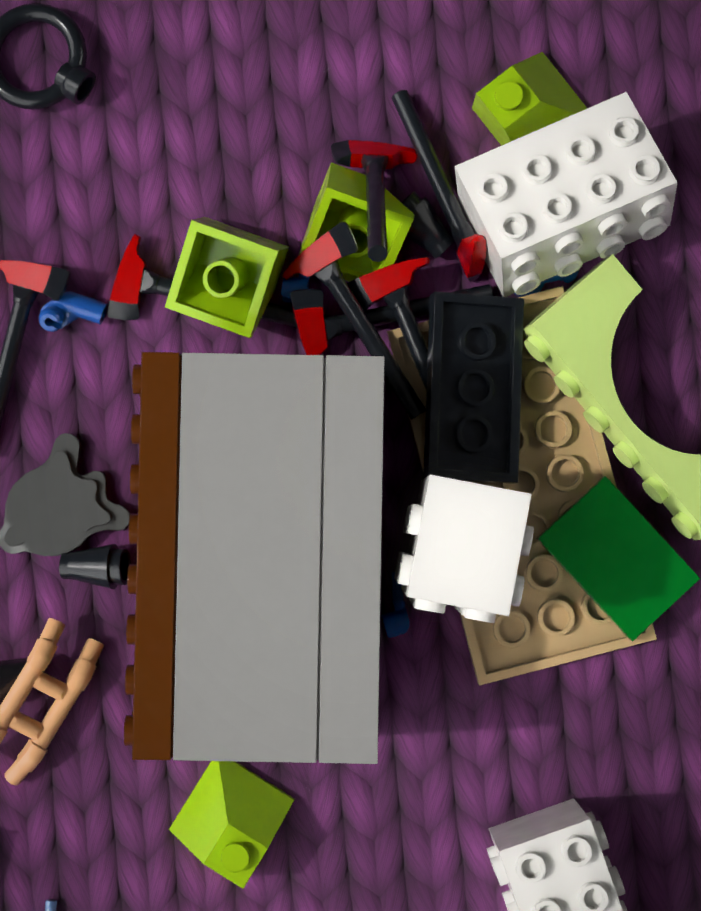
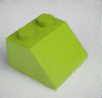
[165,217,289,338]

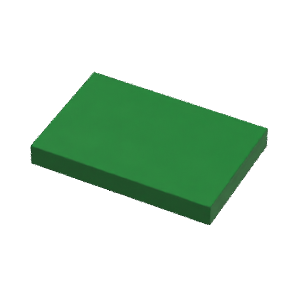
[536,476,700,642]

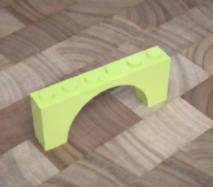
[523,254,701,540]

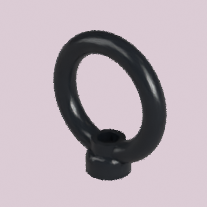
[0,3,96,110]

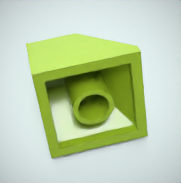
[472,52,587,146]
[298,162,414,282]
[169,761,295,889]

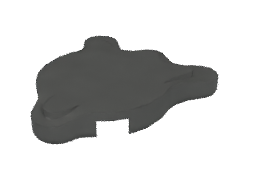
[0,433,131,556]

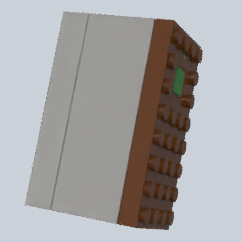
[124,352,384,764]

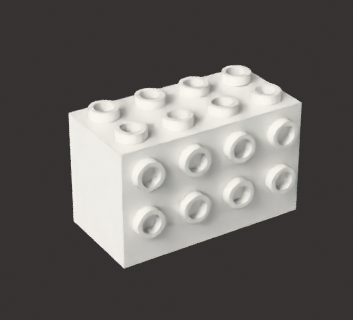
[454,92,677,297]
[394,475,534,623]
[486,798,627,911]

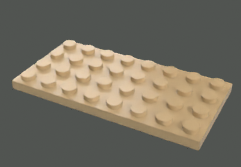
[387,286,657,686]

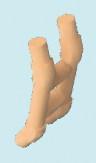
[0,618,104,785]

